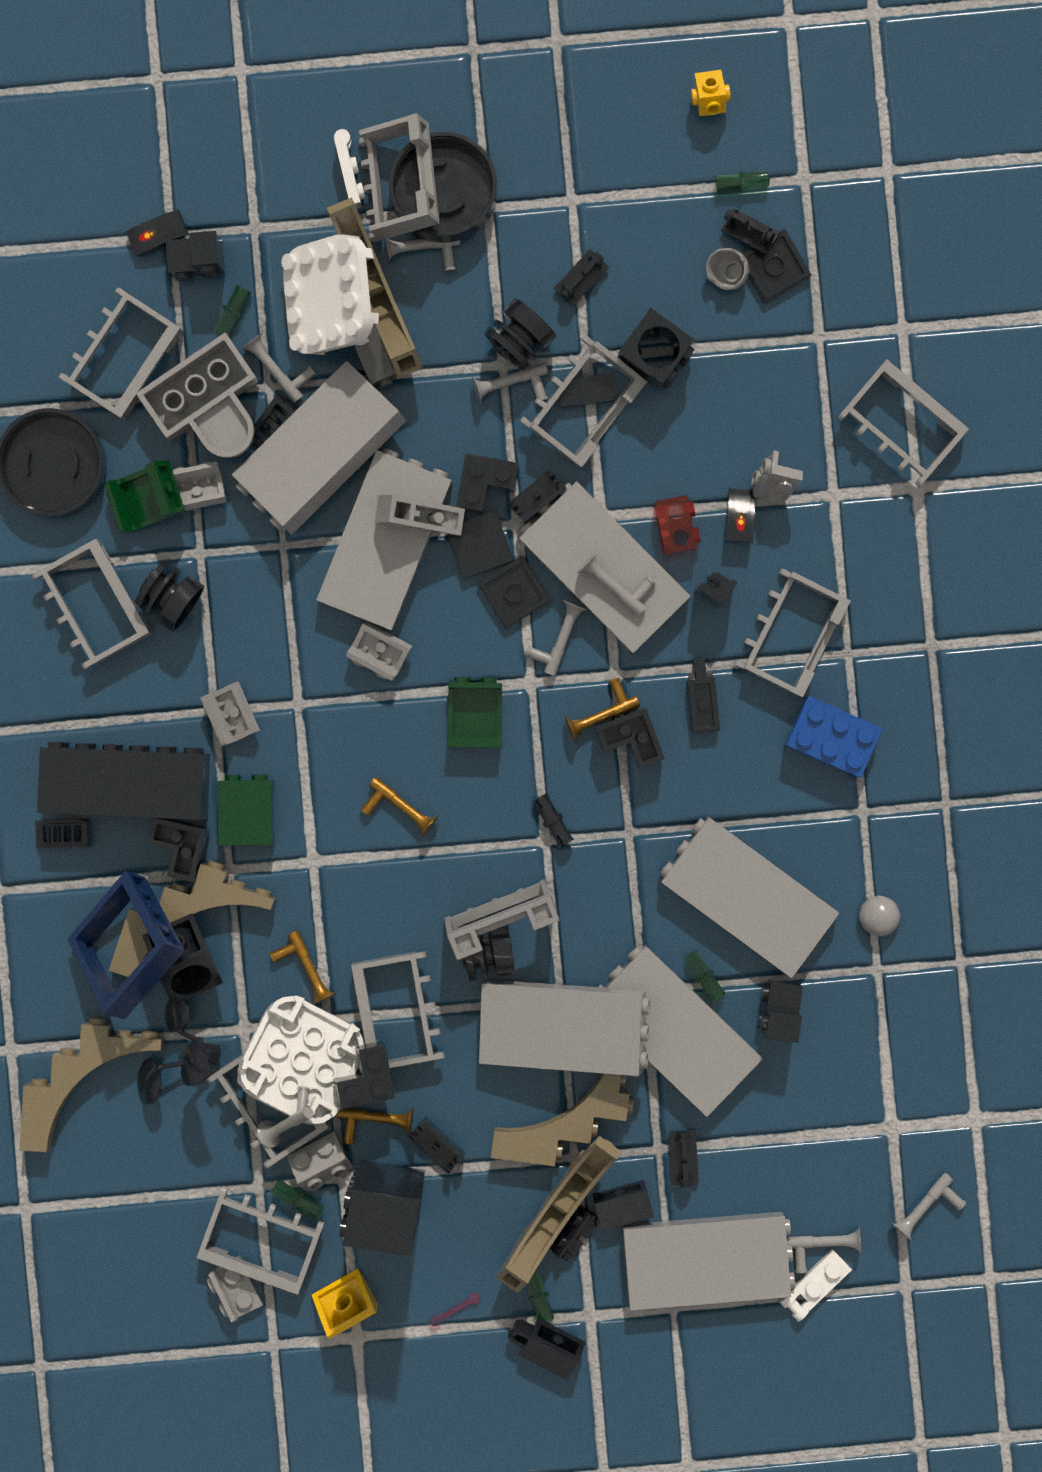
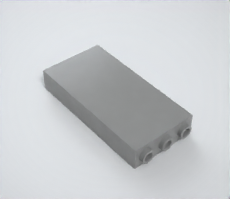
[232,361,406,535]
[316,448,452,631]
[519,481,690,654]
[660,816,839,978]
[598,945,763,1117]
[479,979,650,1076]
[622,1212,795,1311]

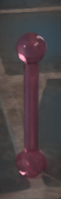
[430,1293,480,1326]

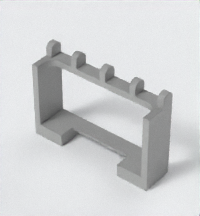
[358,113,440,242]
[59,287,183,421]
[520,335,647,467]
[837,360,969,487]
[31,539,153,670]
[734,568,851,698]
[445,879,560,960]
[351,951,445,1068]
[207,1053,330,1169]
[197,1186,324,1295]

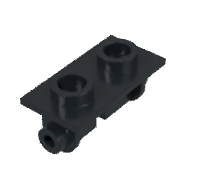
[721,209,781,255]
[554,249,609,307]
[669,1130,699,1187]
[550,1204,598,1262]

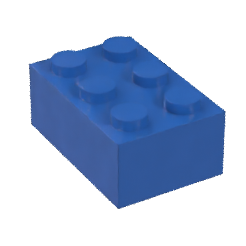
[784,696,883,778]

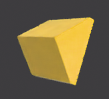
[312,1269,378,1339]

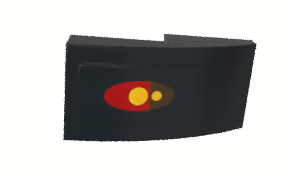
[126,210,189,257]
[725,488,756,543]

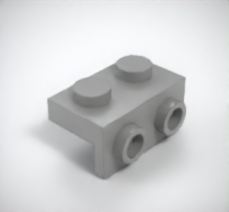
[751,450,803,504]
[172,462,227,511]
[346,621,412,681]
[201,681,260,746]
[286,1132,353,1191]

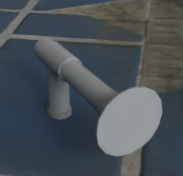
[384,238,460,272]
[241,333,317,403]
[472,363,548,404]
[577,552,656,616]
[525,600,589,676]
[257,1086,313,1148]
[891,1172,966,1242]
[787,1226,861,1273]

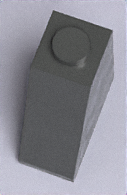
[355,324,396,389]

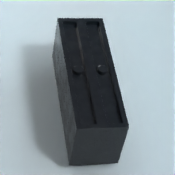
[37,742,210,820]
[339,1160,425,1256]

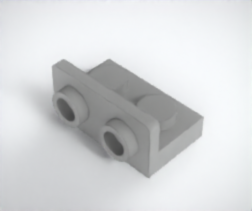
[207,1255,263,1323]

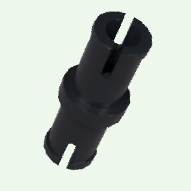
[532,793,574,848]

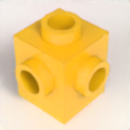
[691,70,731,116]

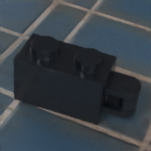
[508,1318,586,1380]

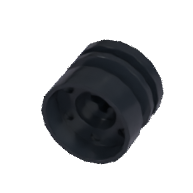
[484,298,556,371]
[134,559,205,632]
[461,924,515,981]

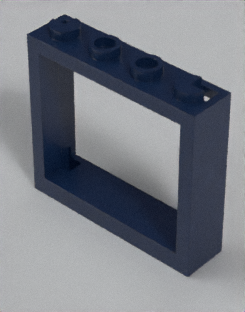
[67,870,185,1020]

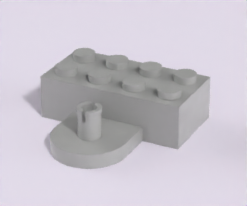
[136,332,259,458]

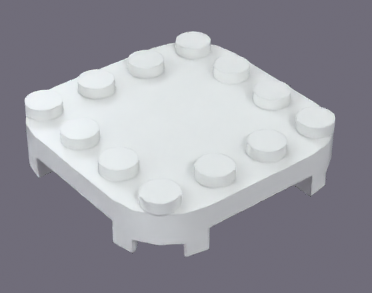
[282,235,379,355]
[237,996,364,1125]

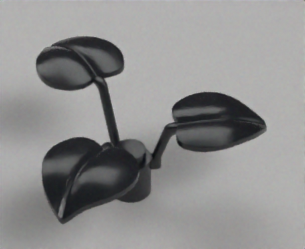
[137,999,221,1104]

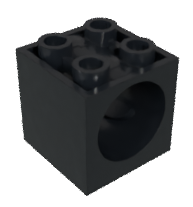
[617,308,695,391]
[142,913,223,1005]

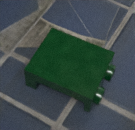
[104,460,186,533]
[447,677,502,748]
[218,775,275,846]

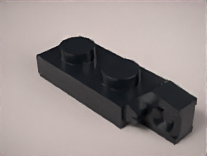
[687,657,720,733]

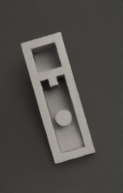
[375,495,465,536]

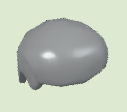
[705,248,749,291]
[859,895,901,937]

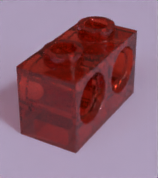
[654,495,701,556]

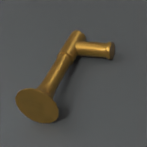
[565,677,640,743]
[360,776,438,838]
[270,930,337,1005]
[337,1107,414,1144]

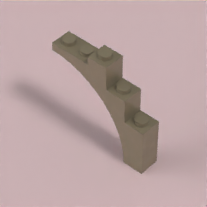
[327,197,423,378]
[108,860,276,977]
[19,1017,165,1152]
[491,1073,634,1166]
[495,1136,622,1293]

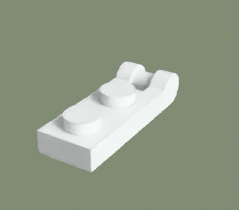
[334,129,365,209]
[779,1249,852,1322]

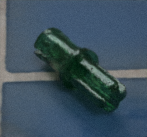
[716,171,770,193]
[213,285,251,336]
[684,950,725,1003]
[272,1180,324,1221]
[527,1269,554,1322]

